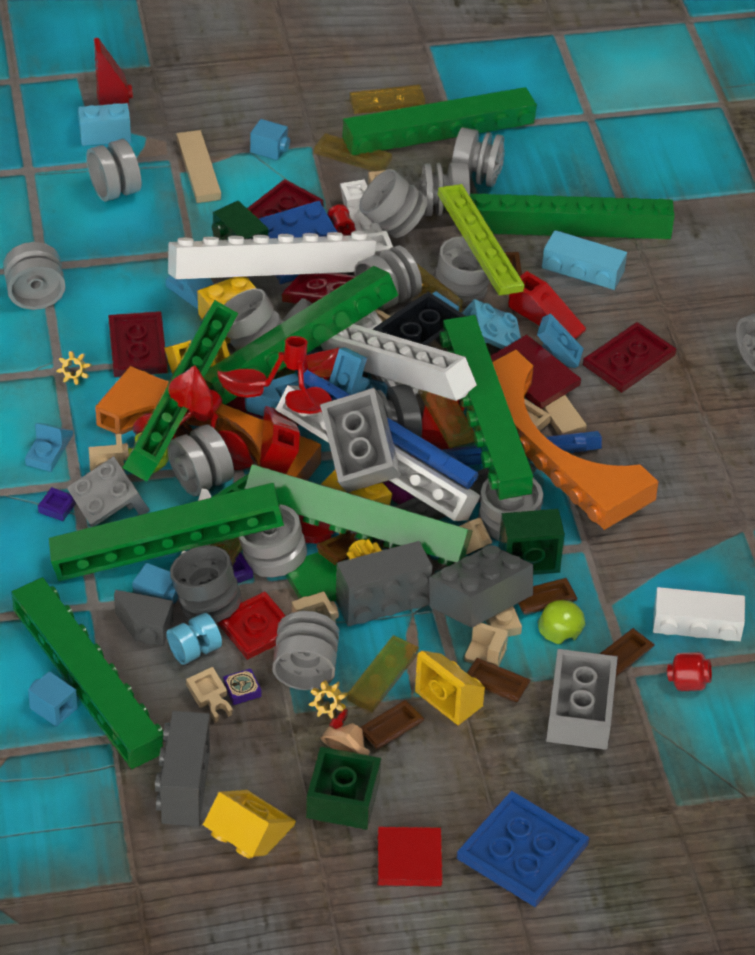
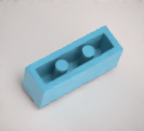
[542,230,627,290]

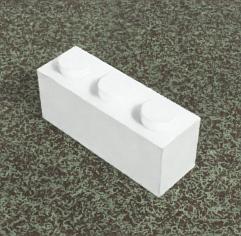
[653,587,745,641]

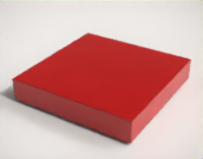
[216,591,286,660]
[378,827,442,886]

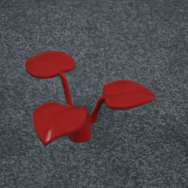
[217,336,339,414]
[133,366,255,470]

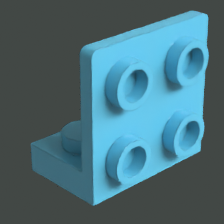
[462,299,521,349]

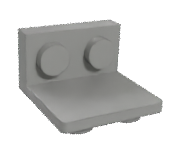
[67,456,150,527]

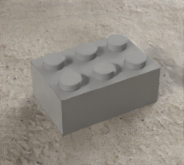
[320,388,401,493]
[546,649,618,750]

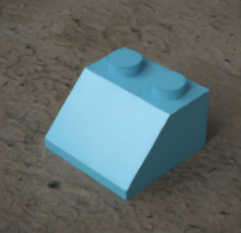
[78,103,131,146]

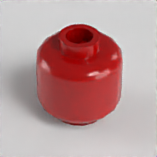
[667,652,712,691]

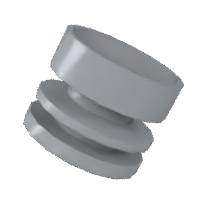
[452,127,505,187]
[419,162,470,216]
[359,169,428,238]
[433,236,489,306]
[354,245,422,311]
[224,288,283,351]
[273,611,339,690]

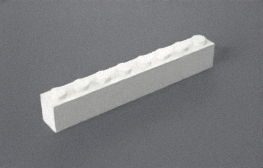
[168,231,376,279]
[321,324,476,401]
[275,385,481,521]

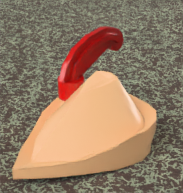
[321,709,370,755]

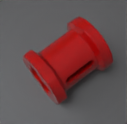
[327,204,355,236]

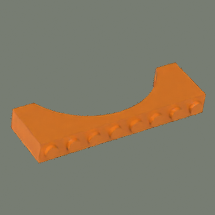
[493,350,659,530]
[95,366,321,481]

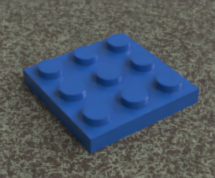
[259,201,338,285]
[457,790,589,907]

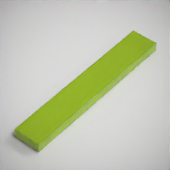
[437,184,524,296]

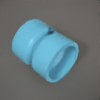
[167,613,222,665]

